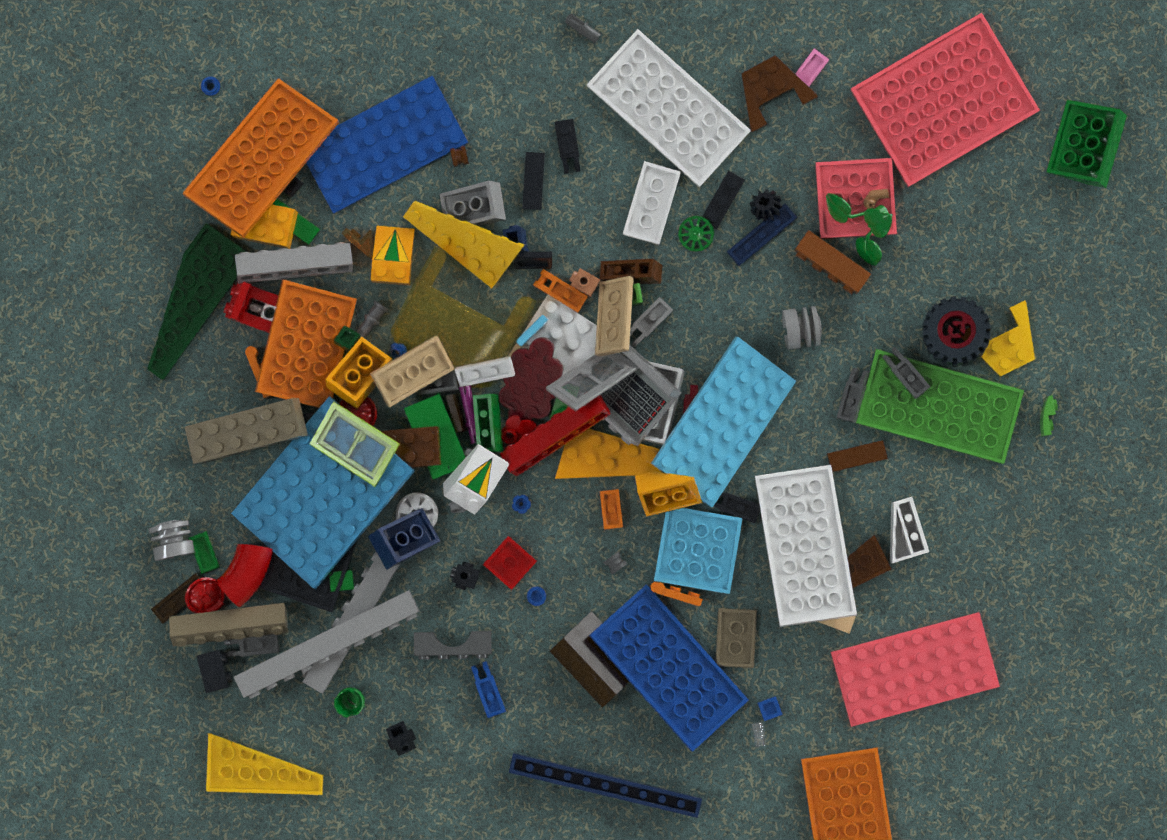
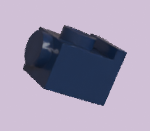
[503,225,529,252]

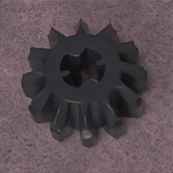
[750,189,782,222]

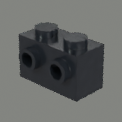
[196,649,233,693]

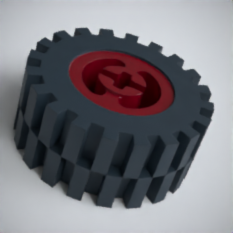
[923,296,991,367]

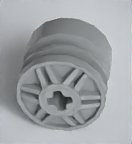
[782,306,822,350]
[148,520,195,561]

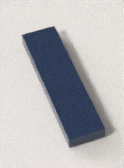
[727,203,797,267]

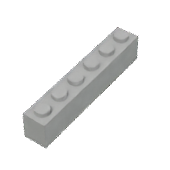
[235,242,353,284]

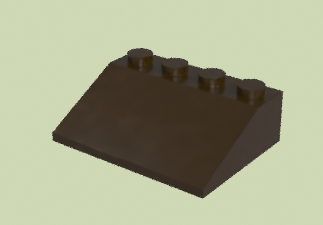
[550,611,629,708]

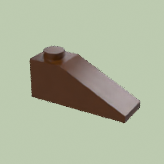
[599,259,662,284]

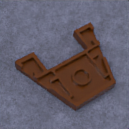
[742,55,818,133]

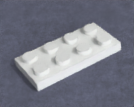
[623,161,681,245]

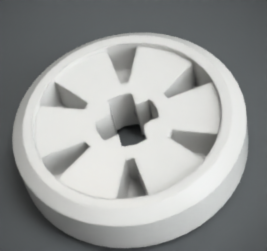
[396,492,438,527]

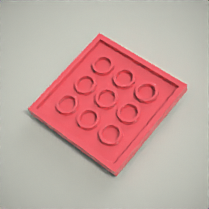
[815,158,897,239]

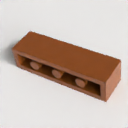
[794,230,871,295]

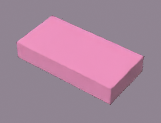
[795,49,829,87]

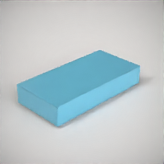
[516,315,548,348]

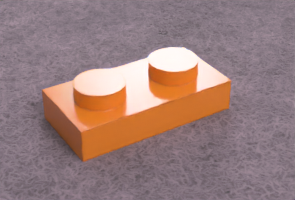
[600,489,623,530]

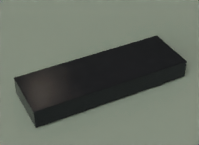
[522,152,545,210]

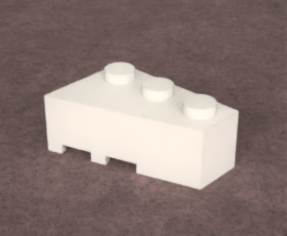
[890,497,929,563]

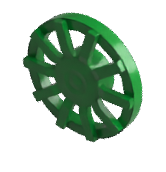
[678,216,714,252]

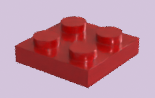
[483,536,537,590]

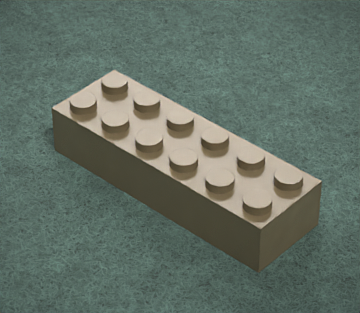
[185,398,308,464]

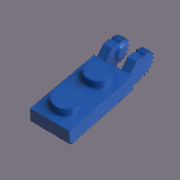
[471,661,506,718]

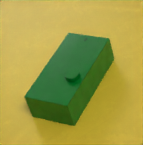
[404,394,466,480]

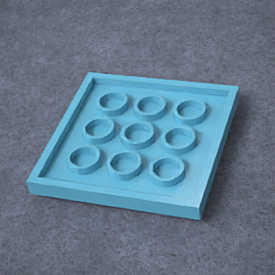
[654,508,743,594]

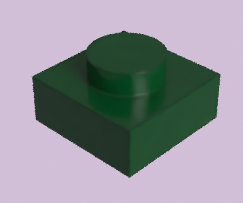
[334,325,361,351]

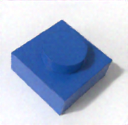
[757,696,782,721]

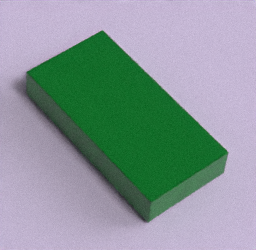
[188,531,220,574]

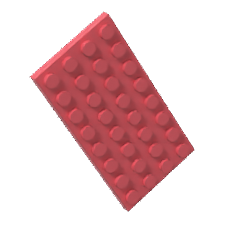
[831,612,1000,727]

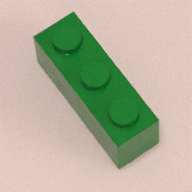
[473,394,503,453]

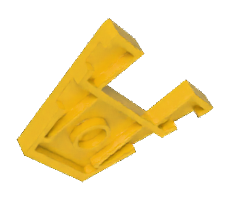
[958,300,1035,377]

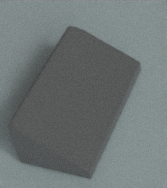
[420,371,460,397]

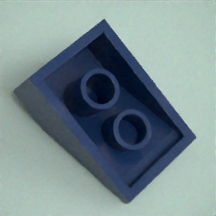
[368,508,440,570]

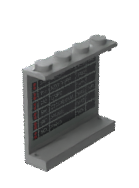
[579,345,682,446]

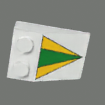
[443,444,509,515]

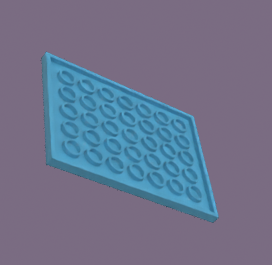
[231,396,415,589]

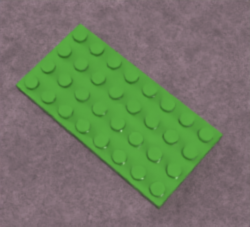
[856,349,1024,464]

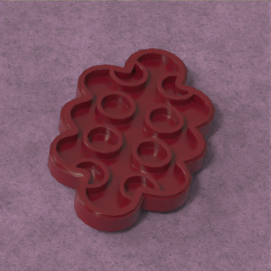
[499,337,564,421]

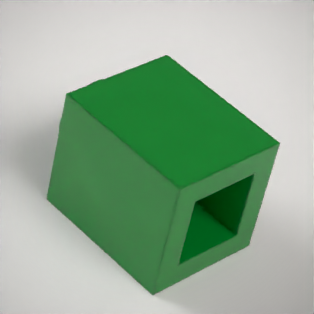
[329,570,355,592]

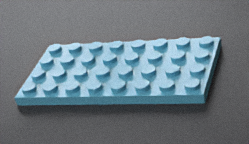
[651,337,796,507]

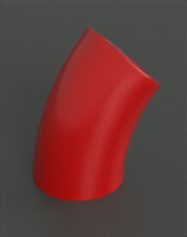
[217,544,273,608]

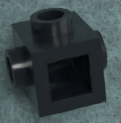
[450,561,480,590]
[386,721,416,756]

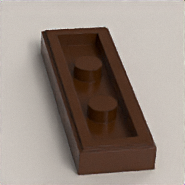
[827,440,888,472]

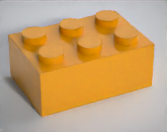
[231,205,298,249]
[326,337,392,409]

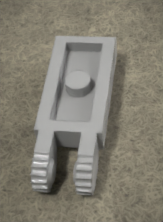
[630,297,673,347]

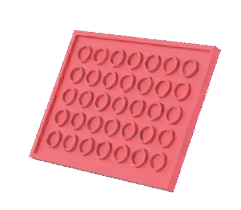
[850,13,1040,187]

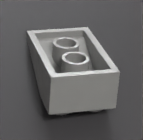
[440,181,506,226]

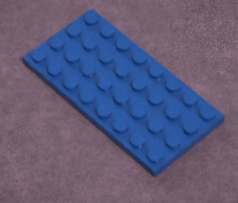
[306,76,468,214]
[589,584,748,752]

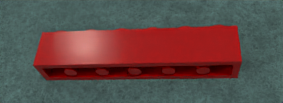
[500,395,611,476]

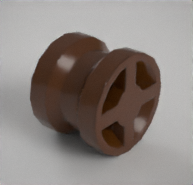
[450,145,469,167]

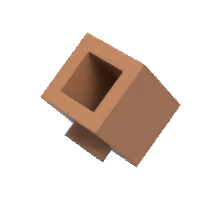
[569,268,600,298]

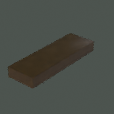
[151,573,200,624]

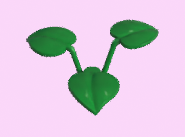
[826,193,893,266]

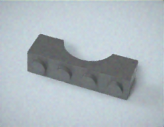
[414,631,492,659]

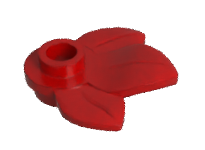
[501,415,536,444]

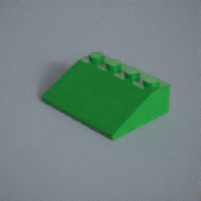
[1046,100,1127,188]

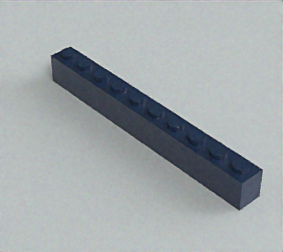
[509,752,702,818]

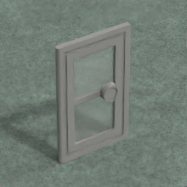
[546,353,639,411]

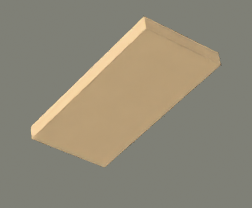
[595,276,634,356]
[370,335,455,407]

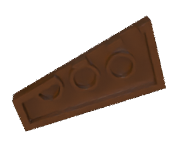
[847,535,891,588]

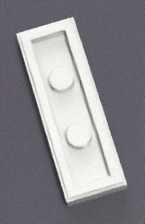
[455,356,515,387]

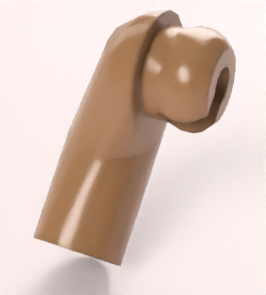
[863,189,889,209]

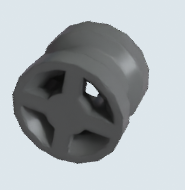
[603,551,627,575]

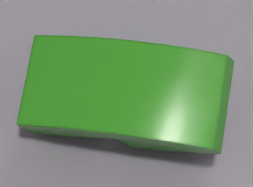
[1040,395,1058,437]

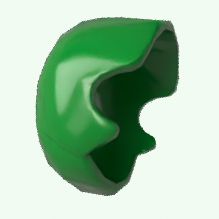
[334,687,365,718]

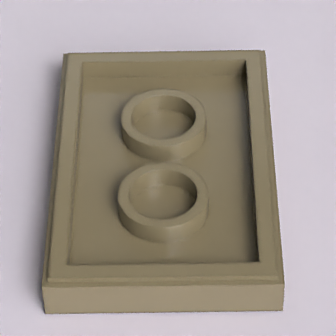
[715,608,757,668]

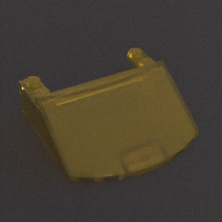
[390,245,537,388]

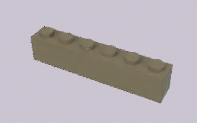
[169,603,288,647]

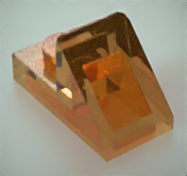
[341,228,373,260]

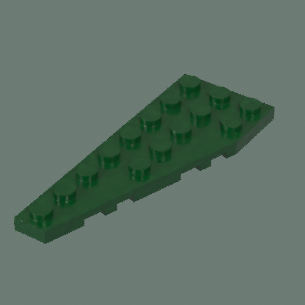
[147,223,246,381]

